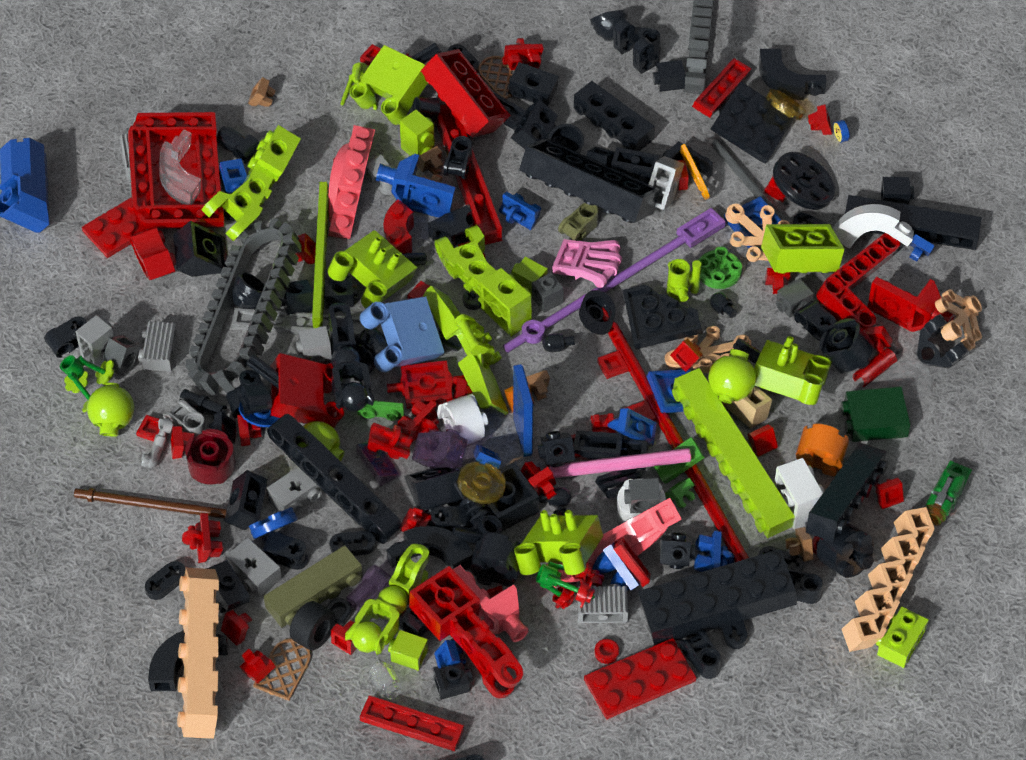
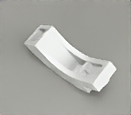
[833,204,914,249]

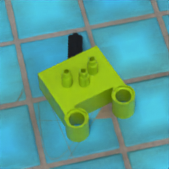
[328,230,427,308]
[733,336,831,405]

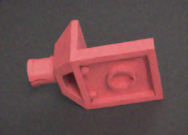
[453,565,529,642]

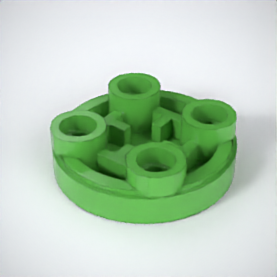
[698,246,742,289]

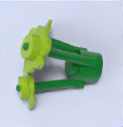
[60,355,114,412]

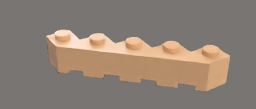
[842,507,934,652]
[177,567,219,739]

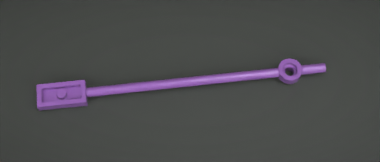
[503,208,726,353]

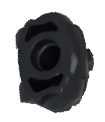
[355,328,390,374]

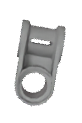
[364,154,392,195]
[163,400,206,436]

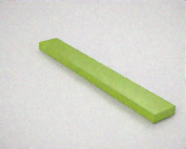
[312,182,329,328]

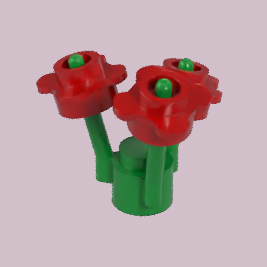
[536,561,595,609]

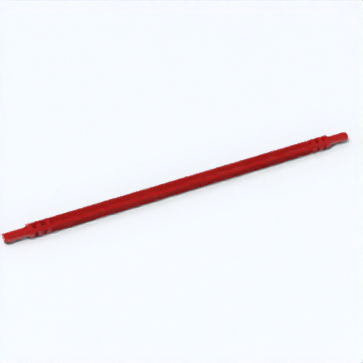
[601,307,749,562]

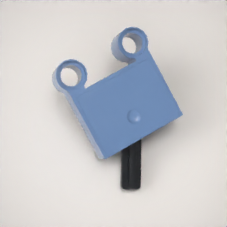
[360,297,461,373]

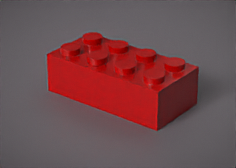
[420,49,511,138]

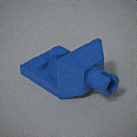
[376,154,456,218]

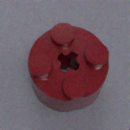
[185,429,236,485]

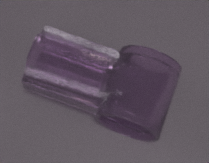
[346,565,392,612]

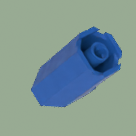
[0,138,50,233]

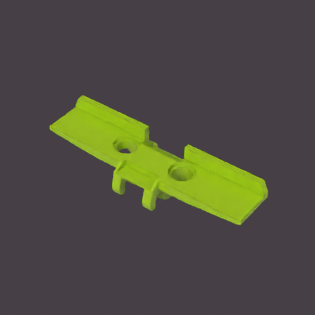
[423,285,508,415]

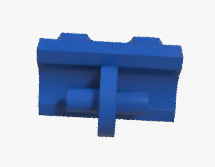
[499,192,541,230]
[694,531,734,572]

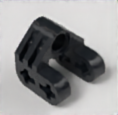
[613,18,660,74]
[917,314,969,369]

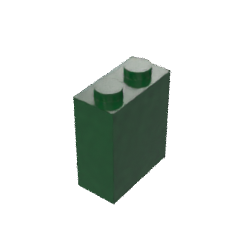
[841,387,910,442]

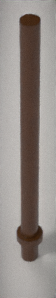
[74,488,227,519]

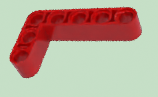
[816,233,900,328]

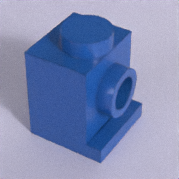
[219,159,247,193]

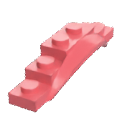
[328,125,375,239]
[547,498,682,588]

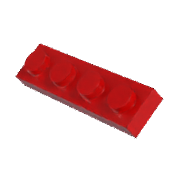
[692,58,752,118]
[360,695,464,751]

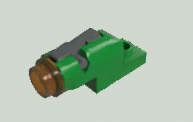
[925,460,972,526]

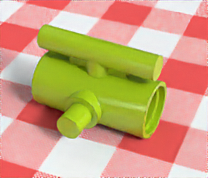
[666,259,701,302]

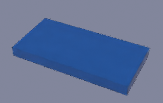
[513,364,533,457]

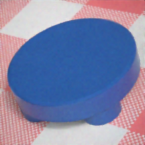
[249,507,298,539]

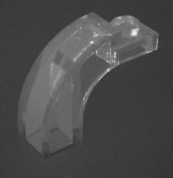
[159,130,201,205]

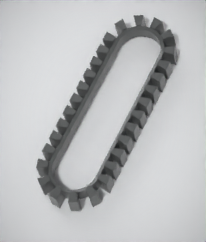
[684,0,714,94]
[185,218,302,395]

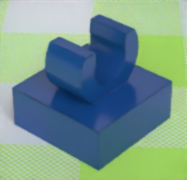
[909,234,935,261]
[434,640,466,668]

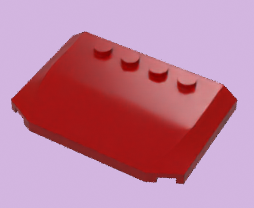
[128,112,224,228]

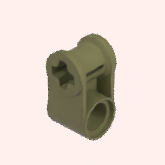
[558,203,598,241]

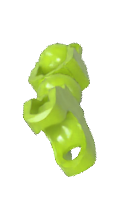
[345,544,429,655]

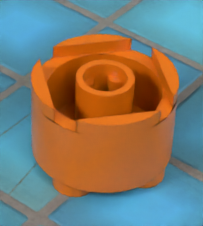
[796,424,849,476]

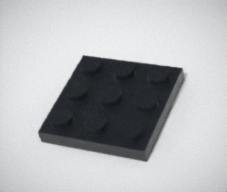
[710,81,795,164]

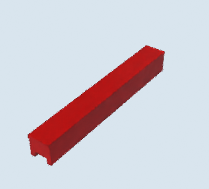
[435,104,502,245]

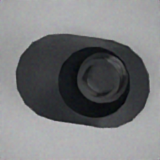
[579,290,616,335]

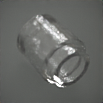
[369,661,403,699]

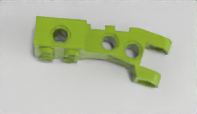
[201,125,301,241]
[434,225,532,337]

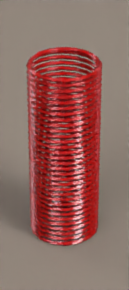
[853,348,897,387]

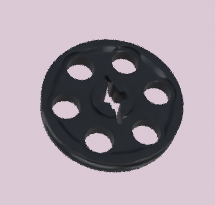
[773,152,835,210]

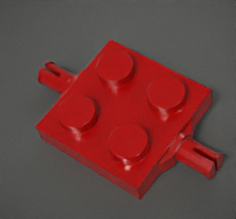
[387,360,465,409]

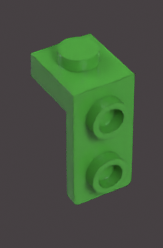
[357,382,405,421]

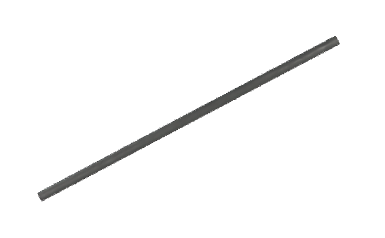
[712,140,901,355]

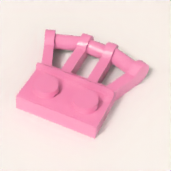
[552,239,622,288]

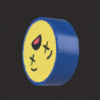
[833,120,850,143]

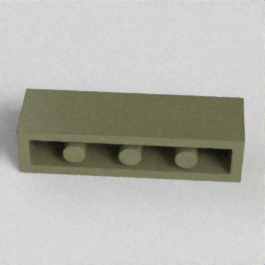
[263,545,363,628]

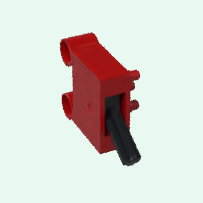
[246,353,344,428]

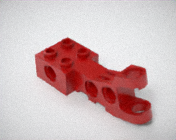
[409,566,523,698]

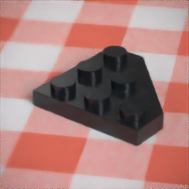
[623,285,703,350]

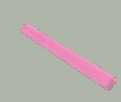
[550,448,692,478]

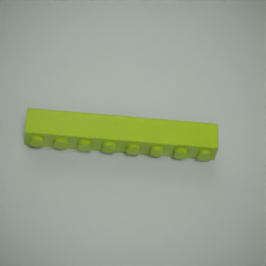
[672,368,795,539]

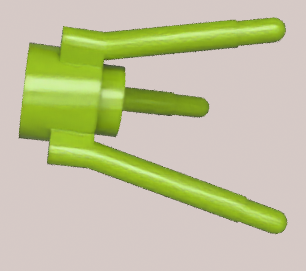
[340,63,377,110]

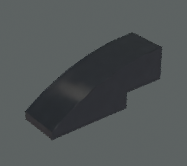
[573,430,649,470]

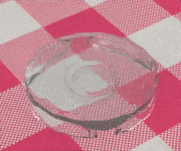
[885,360,932,401]

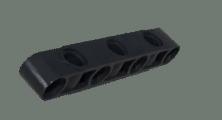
[267,414,402,544]

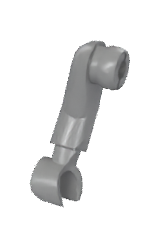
[140,418,173,469]

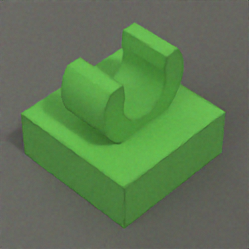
[665,478,695,508]

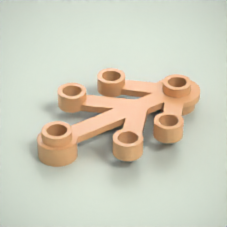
[725,204,790,262]
[935,289,982,351]
[665,326,751,373]

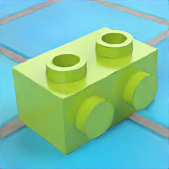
[400,110,435,156]
[876,607,929,668]

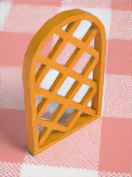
[680,144,710,200]

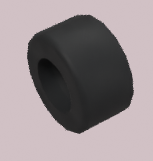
[290,601,335,650]

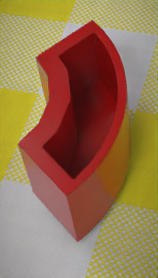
[383,199,414,254]
[128,227,176,280]

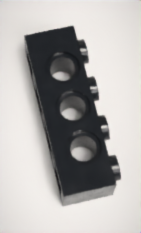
[574,81,655,151]

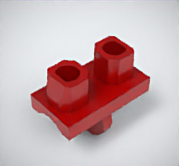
[502,38,543,70]
[398,400,440,444]
[367,423,412,459]
[182,513,223,563]

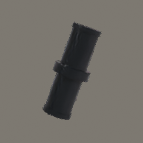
[179,389,227,416]

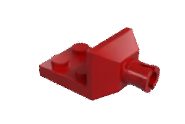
[867,276,955,332]

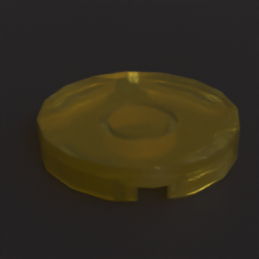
[766,89,806,120]
[457,462,506,504]

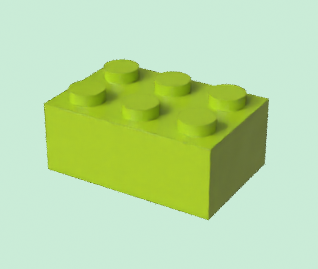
[761,224,844,273]

